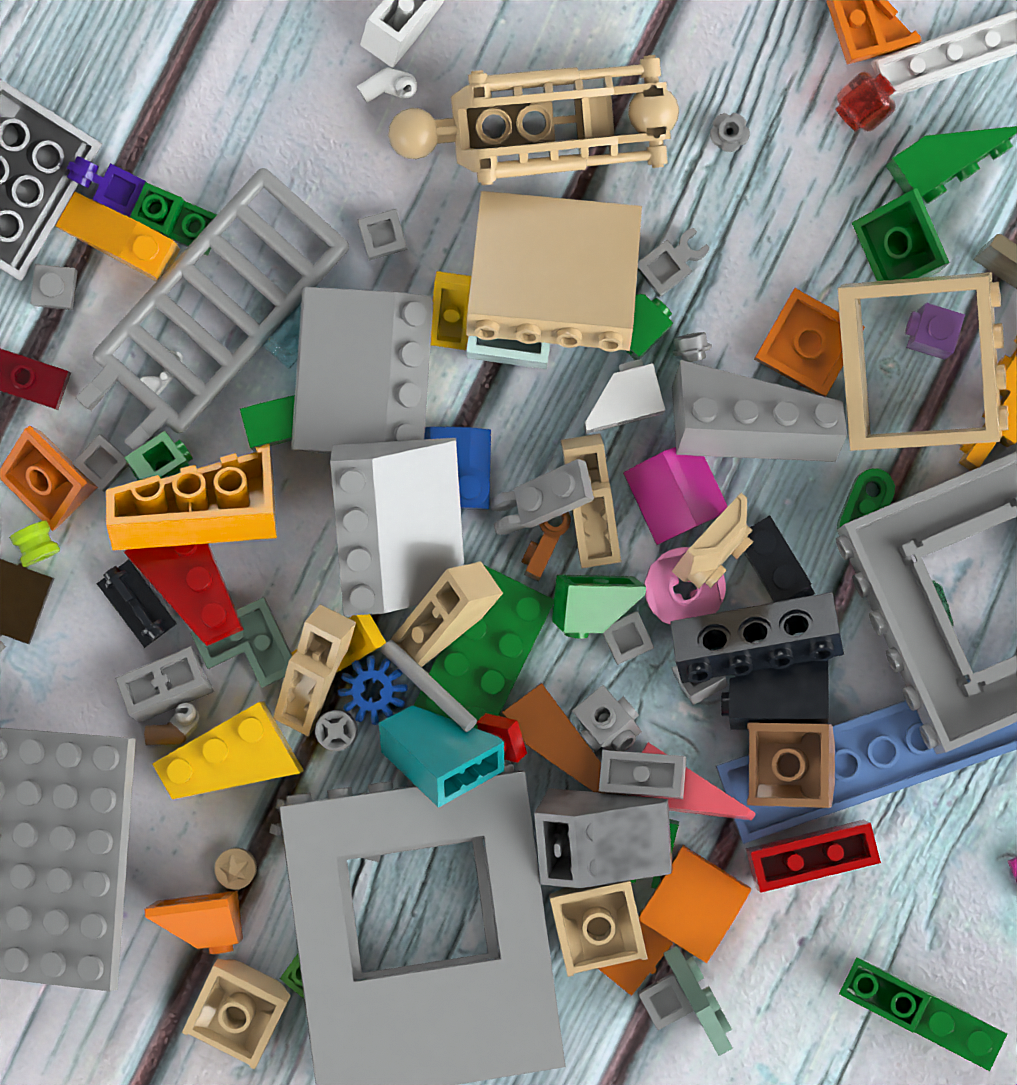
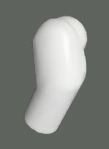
[356,67,417,103]

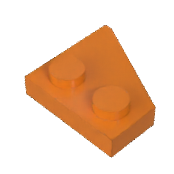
[826,0,922,65]

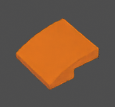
[638,845,751,963]

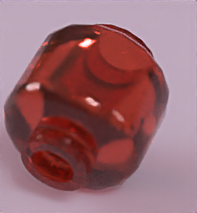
[835,71,897,132]

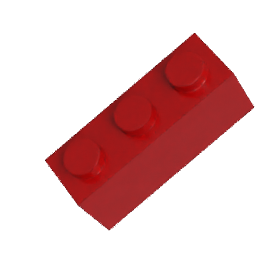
[745,819,881,893]

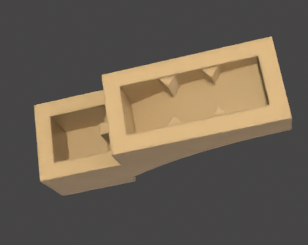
[561,434,621,569]
[273,604,356,736]

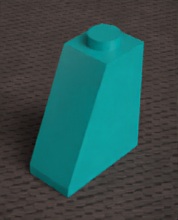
[379,705,505,808]

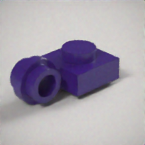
[67,156,147,217]

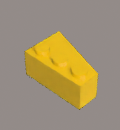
[152,701,304,799]

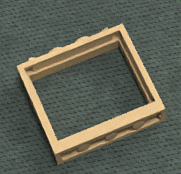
[837,272,1009,451]

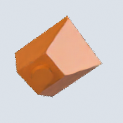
[144,891,243,954]

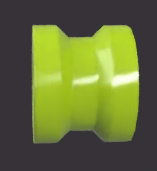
[9,520,60,567]

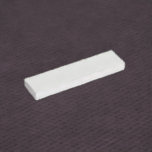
[871,10,1017,100]

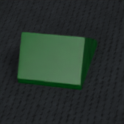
[851,188,950,281]

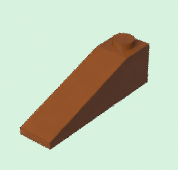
[502,683,622,795]

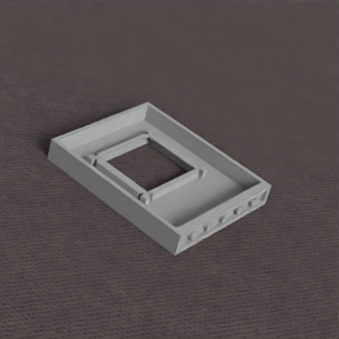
[836,452,1017,754]
[278,764,566,1085]

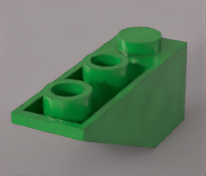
[886,126,1017,204]

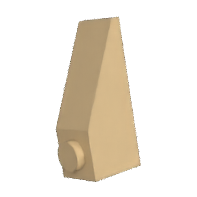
[389,561,503,667]

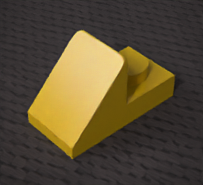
[431,271,471,350]

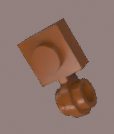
[521,512,571,582]

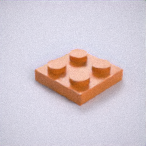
[754,288,865,397]

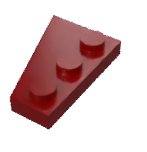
[123,543,244,646]

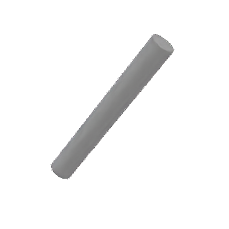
[381,640,477,732]

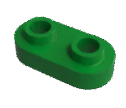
[837,468,895,529]

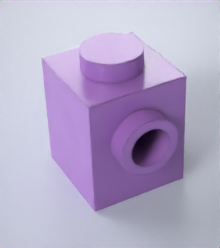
[905,303,965,360]

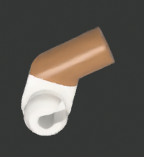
[144,703,199,746]

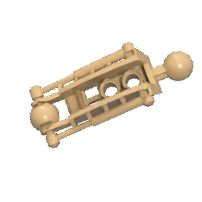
[388,55,679,185]

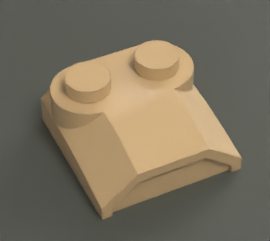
[672,493,753,589]
[549,880,648,977]
[182,959,291,1070]

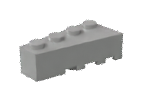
[672,360,847,462]

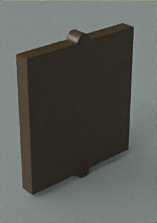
[0,559,55,644]

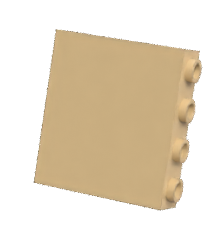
[466,191,642,352]

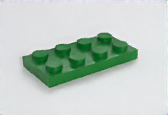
[414,565,554,729]

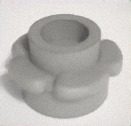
[710,113,750,152]
[672,332,712,362]

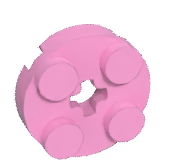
[644,547,726,625]

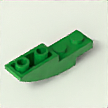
[839,957,1008,1072]

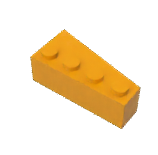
[106,443,277,550]

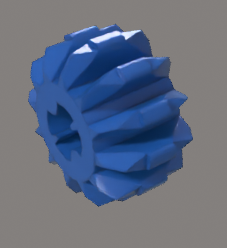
[338,656,408,725]

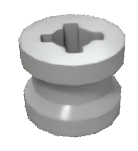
[315,710,358,751]

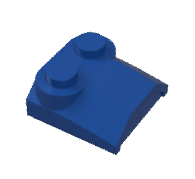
[424,427,491,510]

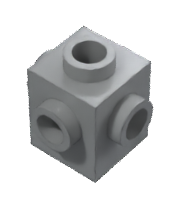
[572,685,642,752]

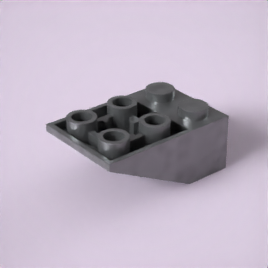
[534,788,672,888]

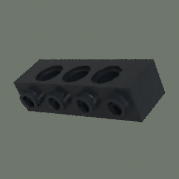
[670,592,844,683]

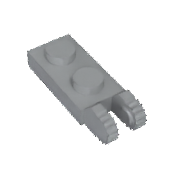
[490,459,594,535]

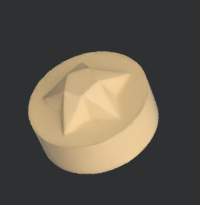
[215,848,257,890]

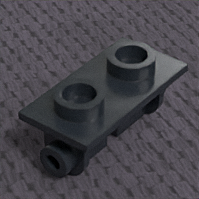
[96,559,177,648]

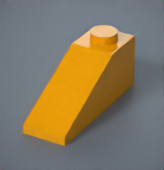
[56,192,181,282]

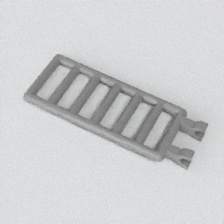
[76,168,349,451]

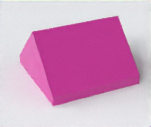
[623,447,728,545]

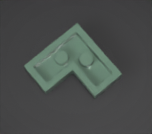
[190,597,293,688]
[663,946,733,1056]

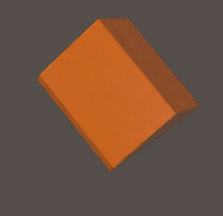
[0,426,98,531]

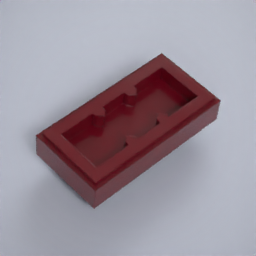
[0,348,71,410]

